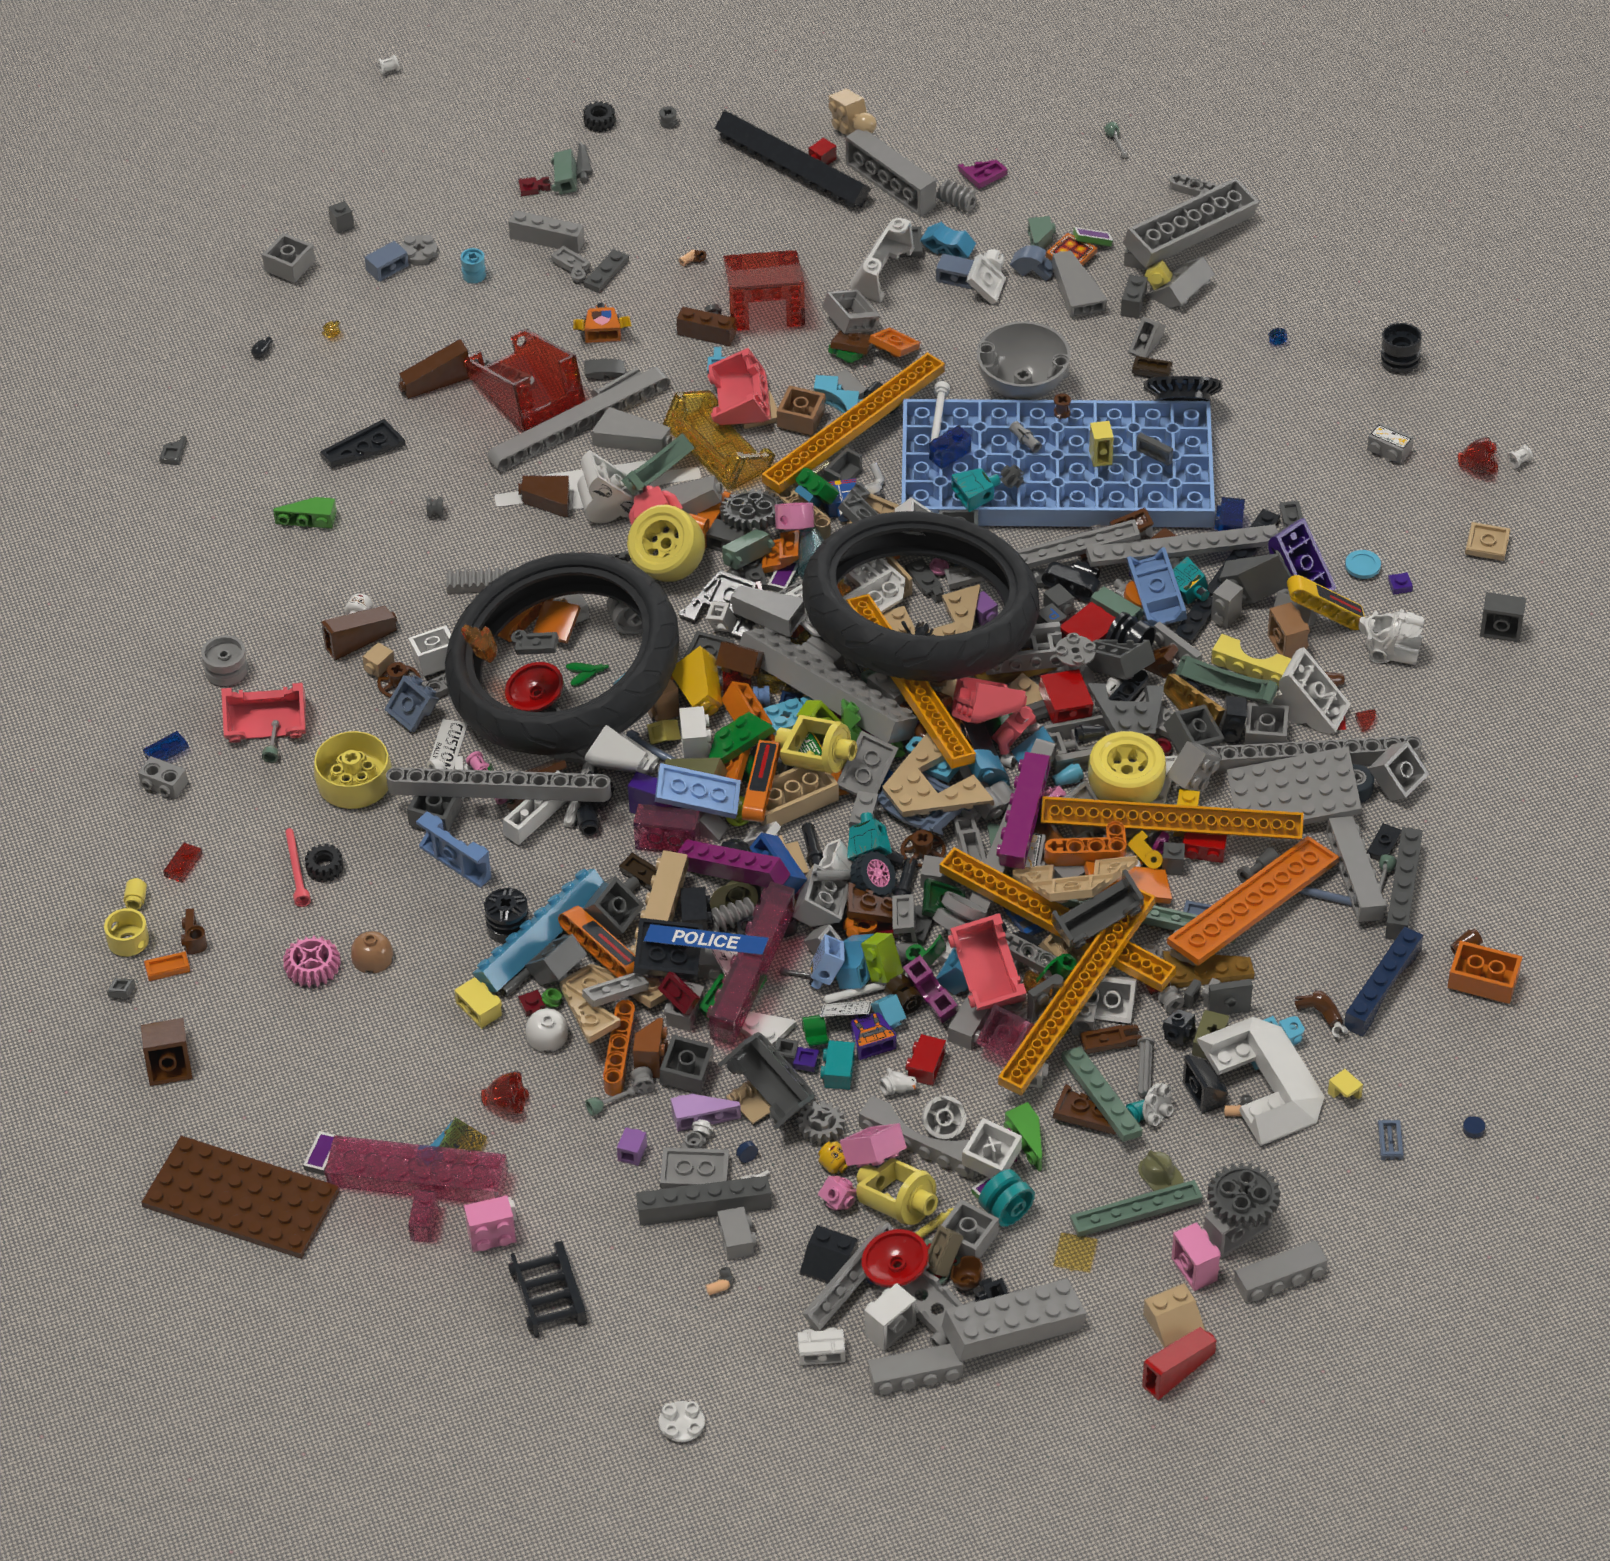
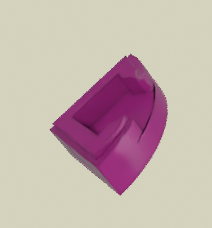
[1152,831,1169,855]

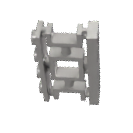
[986,622,1065,675]
[1044,715,1134,774]

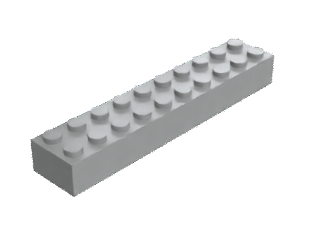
[739,627,918,743]

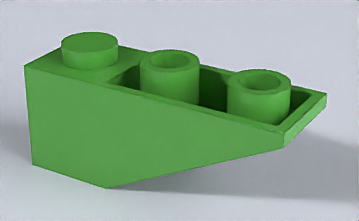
[273,497,337,529]
[1003,1102,1042,1171]

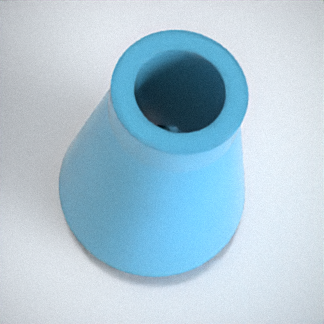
[1052,763,1084,786]

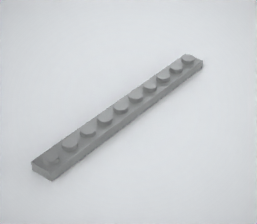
[944,519,1141,589]
[1086,525,1278,567]

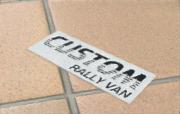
[430,719,468,769]

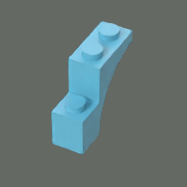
[814,375,863,414]

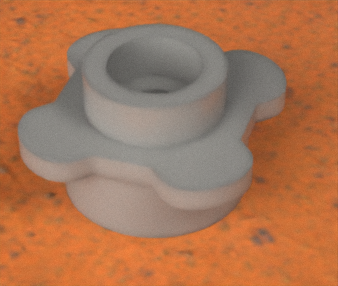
[681,1131,706,1149]

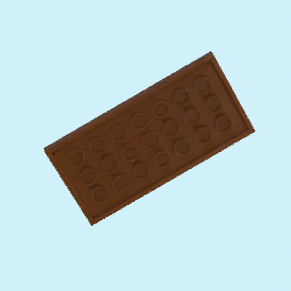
[141,1135,340,1259]

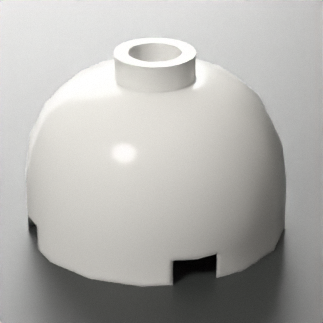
[525,1008,568,1052]
[922,1095,967,1140]

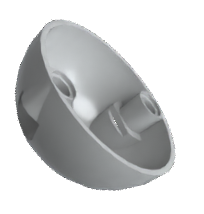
[977,321,1071,400]

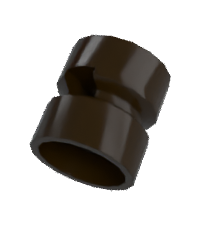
[884,974,924,1015]

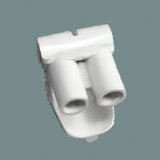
[1359,609,1424,665]

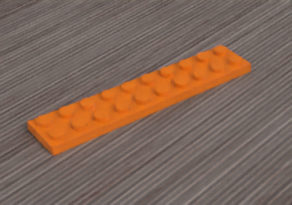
[1167,836,1339,966]

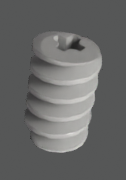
[936,179,977,212]
[711,897,758,932]

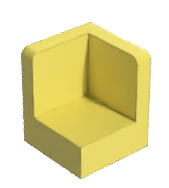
[647,720,681,745]
[1328,1069,1363,1099]

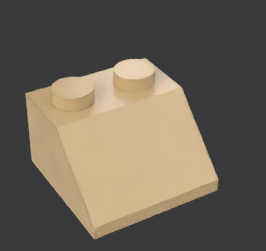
[1143,1283,1205,1348]

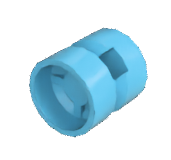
[460,248,486,283]

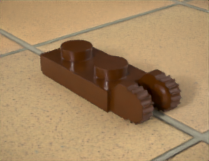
[1080,1024,1142,1054]

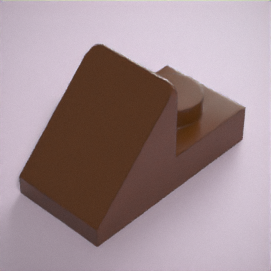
[1144,644,1179,678]

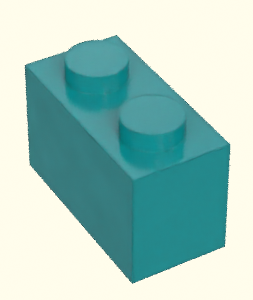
[820,1040,855,1090]

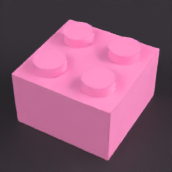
[840,1123,907,1168]
[464,1196,516,1252]
[1171,1222,1221,1291]

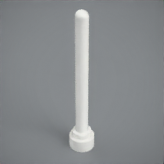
[930,381,950,452]
[824,982,887,1003]

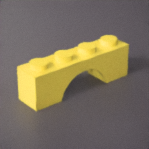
[1211,634,1291,687]

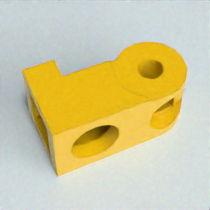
[1127,830,1163,869]

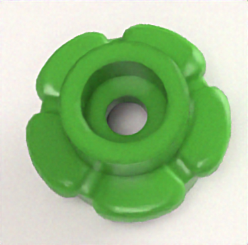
[542,988,562,1008]

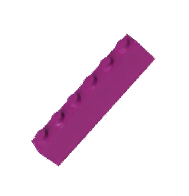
[996,752,1050,869]
[677,839,790,890]

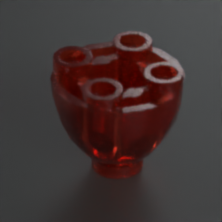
[1458,437,1498,475]
[481,1071,529,1115]

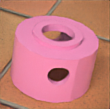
[775,503,814,531]

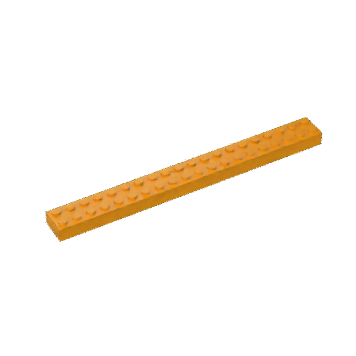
[762,352,945,494]
[846,594,976,769]
[1041,796,1304,840]
[939,847,1176,992]
[998,888,1155,1096]

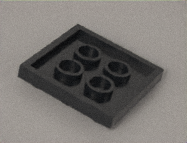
[633,918,703,980]

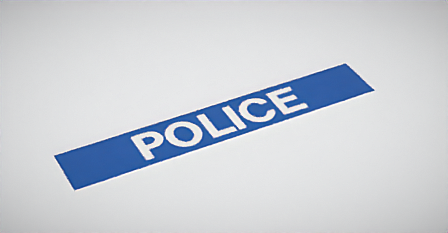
[644,924,769,955]

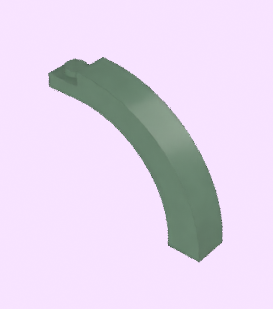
[621,433,695,496]
[1175,656,1278,704]

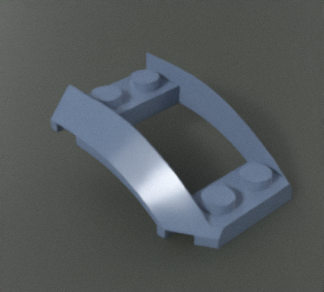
[878,771,971,835]

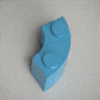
[920,222,976,258]
[968,749,1010,787]
[836,934,874,989]

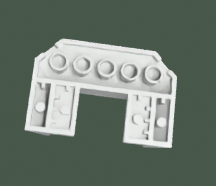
[785,558,905,637]
[1196,1017,1325,1146]

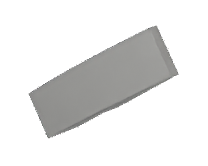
[953,815,986,863]

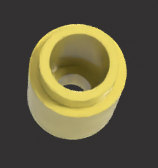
[123,878,147,910]

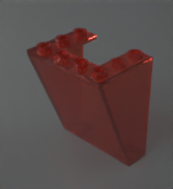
[723,250,805,331]
[464,328,586,433]

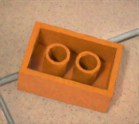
[1447,940,1523,1004]

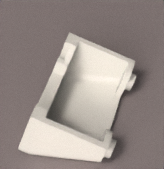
[850,218,914,303]
[584,725,659,774]

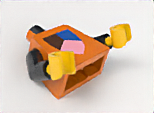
[573,303,632,343]

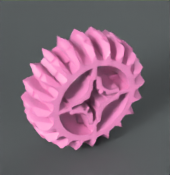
[283,935,341,988]

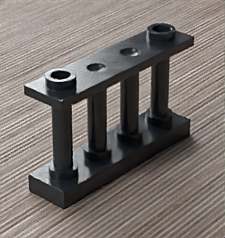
[508,1241,587,1338]

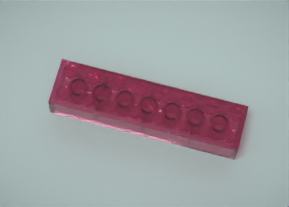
[707,881,794,1046]
[325,1135,509,1203]

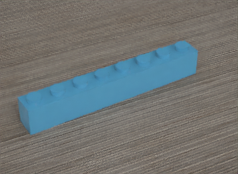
[473,868,604,993]

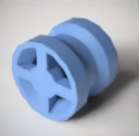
[753,686,770,706]

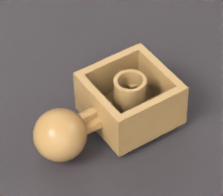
[828,89,877,136]

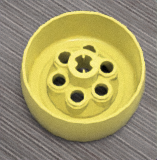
[627,505,705,582]
[314,731,392,809]
[1088,731,1166,803]

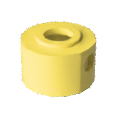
[104,908,149,957]

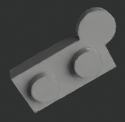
[551,246,591,282]

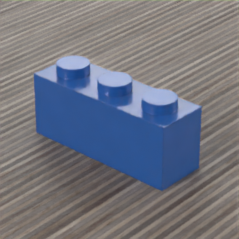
[749,832,808,894]

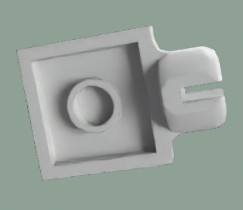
[967,249,1006,305]

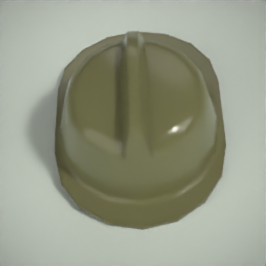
[710,881,759,909]
[1138,1150,1184,1191]

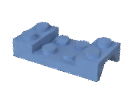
[1127,547,1187,625]
[416,811,491,888]

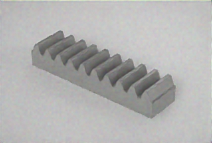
[446,566,514,594]

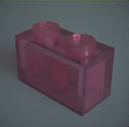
[408,1189,439,1243]

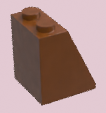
[141,1018,193,1086]

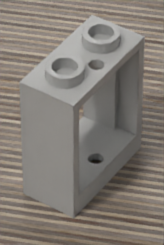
[822,289,880,334]

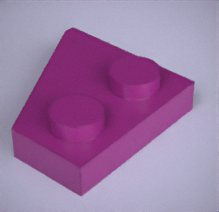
[958,159,1008,189]

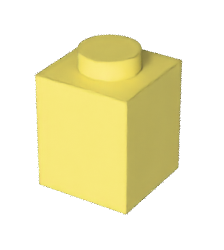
[1145,259,1173,290]

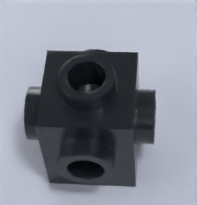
[1162,1009,1196,1045]
[973,1277,1009,1302]

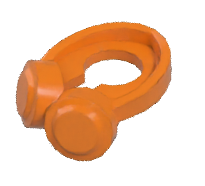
[843,917,877,938]

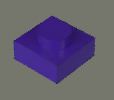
[1388,572,1413,595]
[793,1047,819,1072]

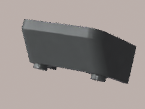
[1052,869,1144,949]
[718,1032,815,1130]

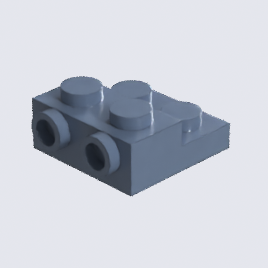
[384,675,439,732]

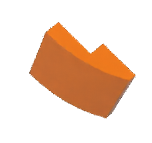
[762,530,800,574]
[533,600,581,644]

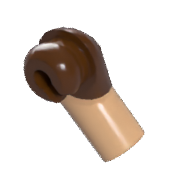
[678,250,707,266]

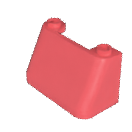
[708,348,771,425]
[951,677,1027,724]
[221,683,306,743]
[948,913,1027,1011]

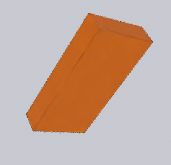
[144,951,190,981]

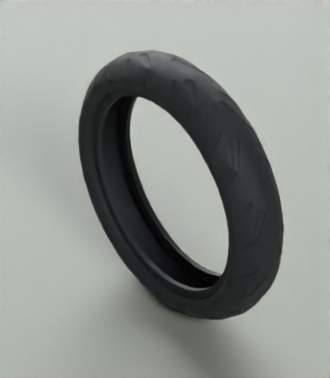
[802,511,1040,681]
[445,552,679,755]

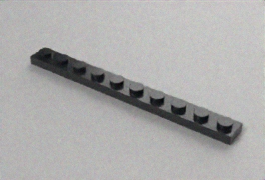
[1174,509,1280,645]

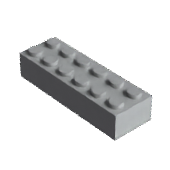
[846,129,936,217]
[941,1278,1087,1361]

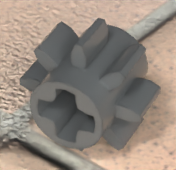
[1000,464,1024,489]

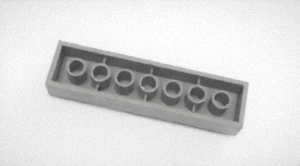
[1123,178,1259,268]

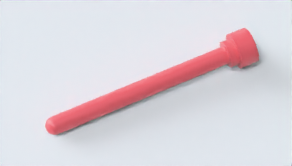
[285,828,311,907]

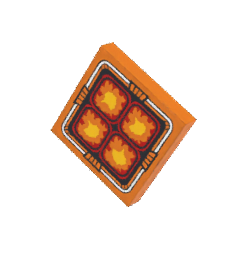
[1046,233,1097,266]

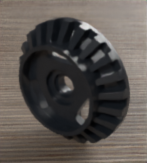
[1144,376,1222,402]

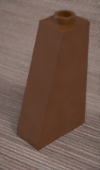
[398,339,471,399]
[321,605,397,661]

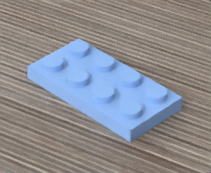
[655,763,741,819]

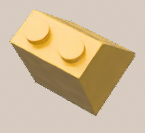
[672,646,723,716]

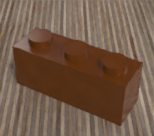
[676,306,736,346]

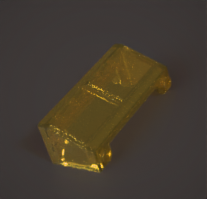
[663,390,775,490]

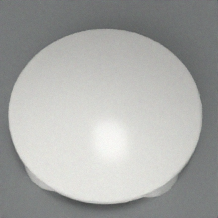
[1143,1083,1174,1126]
[659,1401,705,1442]

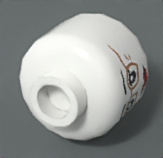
[345,594,374,615]

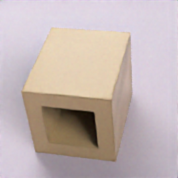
[362,642,395,678]

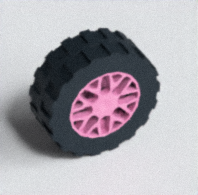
[850,851,896,897]

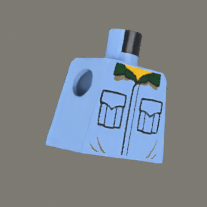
[809,934,844,989]

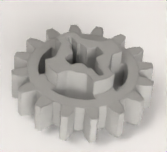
[798,1100,845,1145]

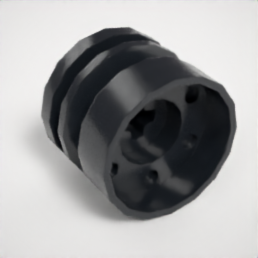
[1381,323,1422,373]
[1105,612,1156,647]
[484,888,529,944]

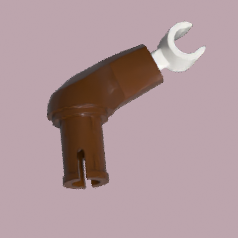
[1295,990,1348,1038]

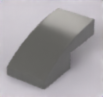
[584,359,625,380]

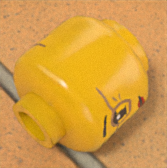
[818,1141,849,1174]

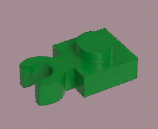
[828,345,863,363]

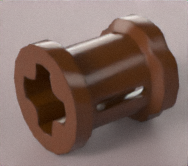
[1054,393,1071,419]

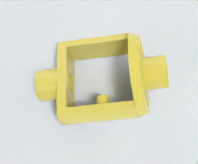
[775,715,857,774]
[856,1158,938,1225]

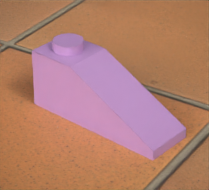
[671,1094,741,1132]

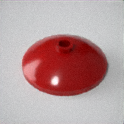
[505,662,564,712]
[862,1229,929,1288]

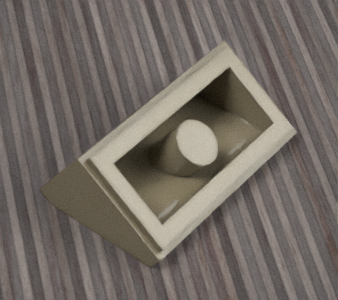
[927,1225,963,1277]

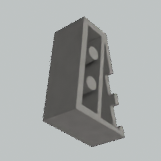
[1086,640,1155,680]

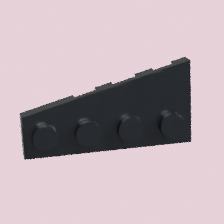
[320,419,406,468]

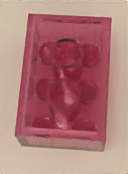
[633,804,701,853]

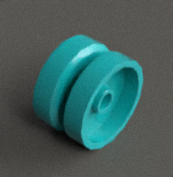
[978,1169,1035,1227]

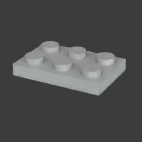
[837,731,898,796]
[660,1147,729,1188]

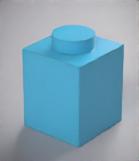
[871,994,906,1028]

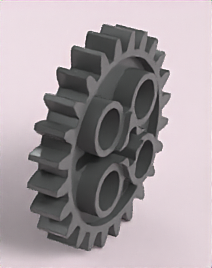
[720,489,783,531]
[1207,1162,1281,1228]

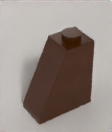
[518,476,570,517]

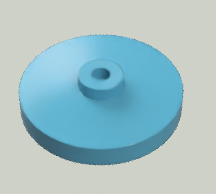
[1345,550,1381,579]

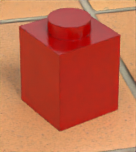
[808,137,837,165]

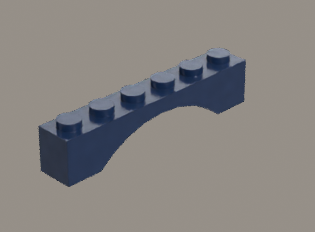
[1344,926,1423,1037]

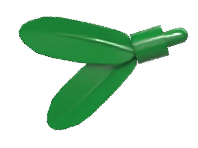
[566,663,609,687]

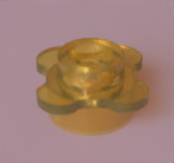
[322,321,341,338]

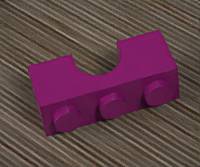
[903,955,959,1024]

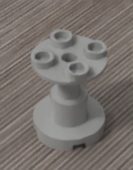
[1055,633,1096,687]

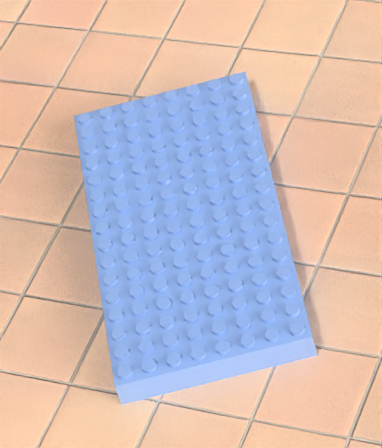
[901,399,1215,528]

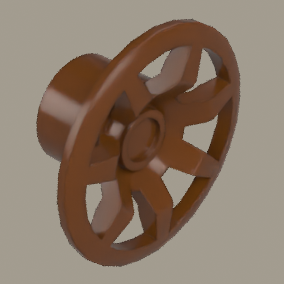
[377,662,421,698]
[900,830,946,868]

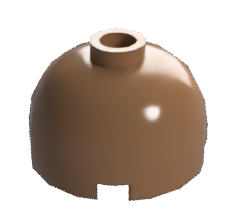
[351,931,393,973]

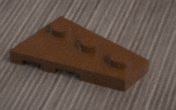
[847,882,893,924]
[1053,1084,1116,1135]

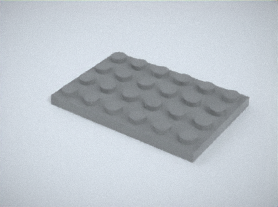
[1227,746,1362,837]

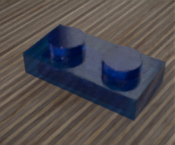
[143,731,189,761]

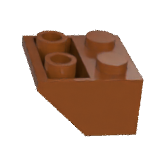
[633,1018,669,1078]

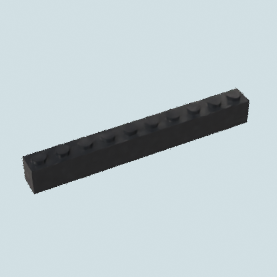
[714,110,871,208]

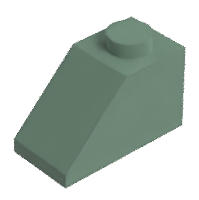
[1028,216,1056,249]

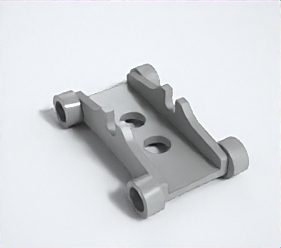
[877,1263,974,1347]

